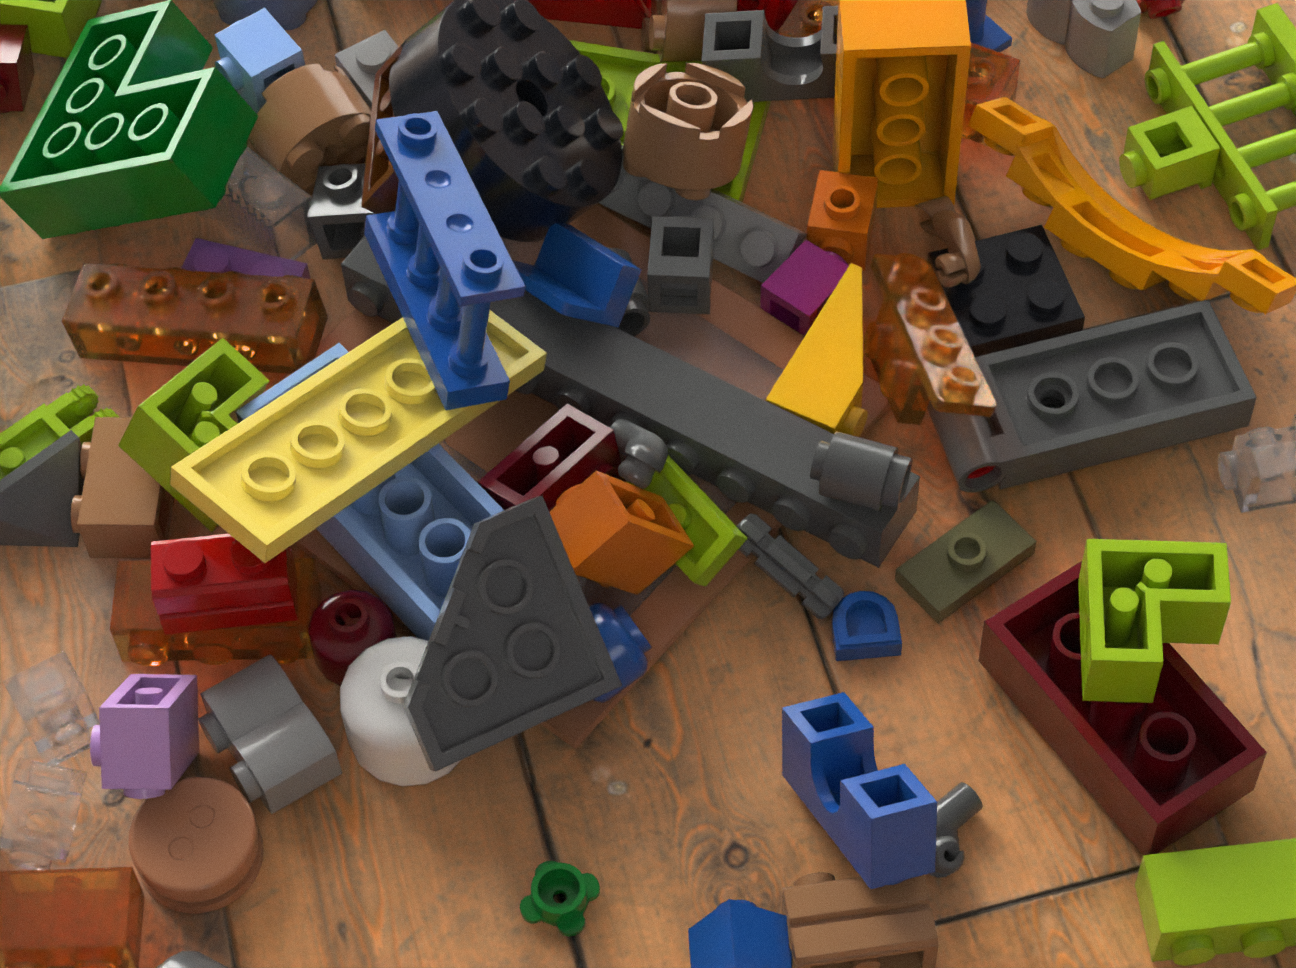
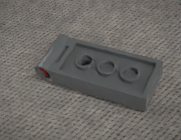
[917,299,1257,493]

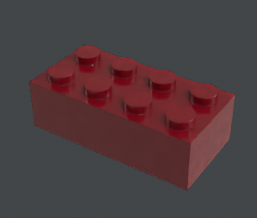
[978,561,1267,855]

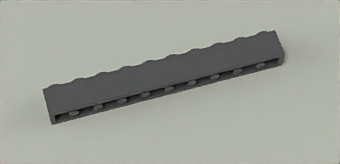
[341,236,920,568]

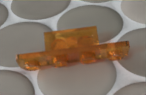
[864,253,997,425]

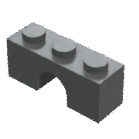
[702,5,838,102]

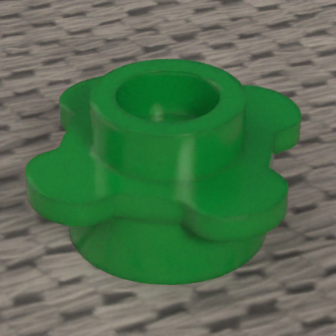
[520,861,600,937]

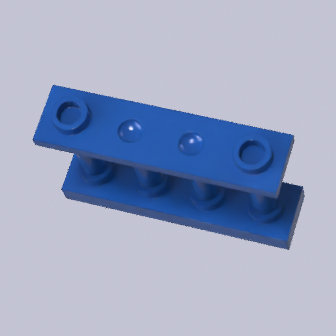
[364,111,525,411]

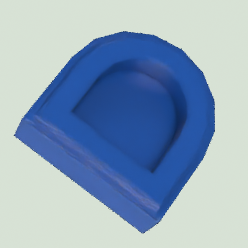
[832,591,902,661]

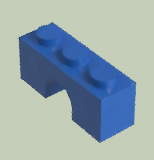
[782,692,937,889]

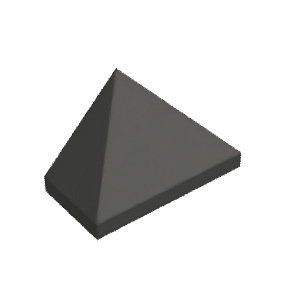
[0,430,84,547]

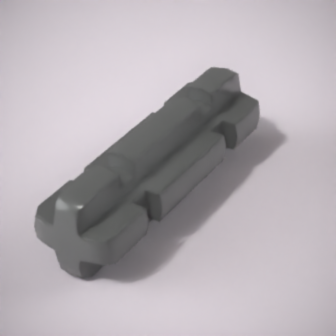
[737,513,844,619]

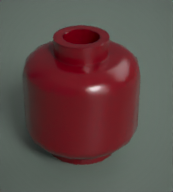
[308,589,397,686]

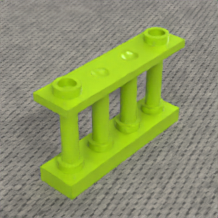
[1144,3,1296,250]

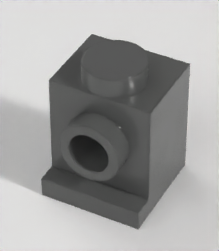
[647,216,714,314]

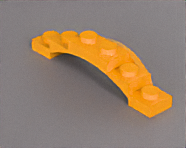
[968,97,1296,315]

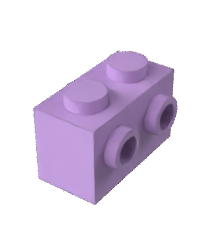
[90,674,199,799]

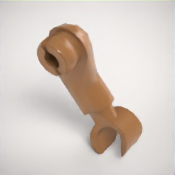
[915,196,981,288]

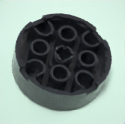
[389,0,624,242]

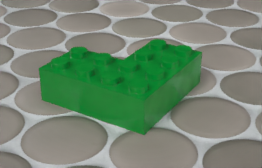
[0,0,258,239]

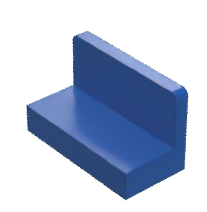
[512,223,642,327]

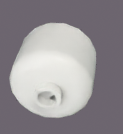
[340,636,461,787]

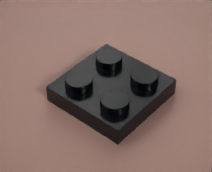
[927,225,1085,360]

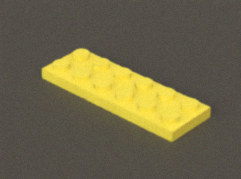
[170,310,547,563]

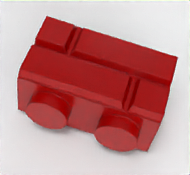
[151,533,298,635]

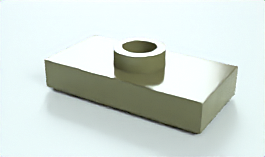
[895,500,1037,624]

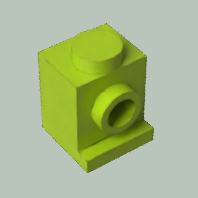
[1119,106,1220,200]

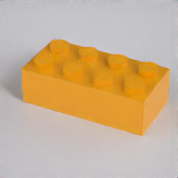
[832,0,971,208]

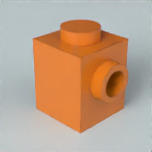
[807,170,879,271]

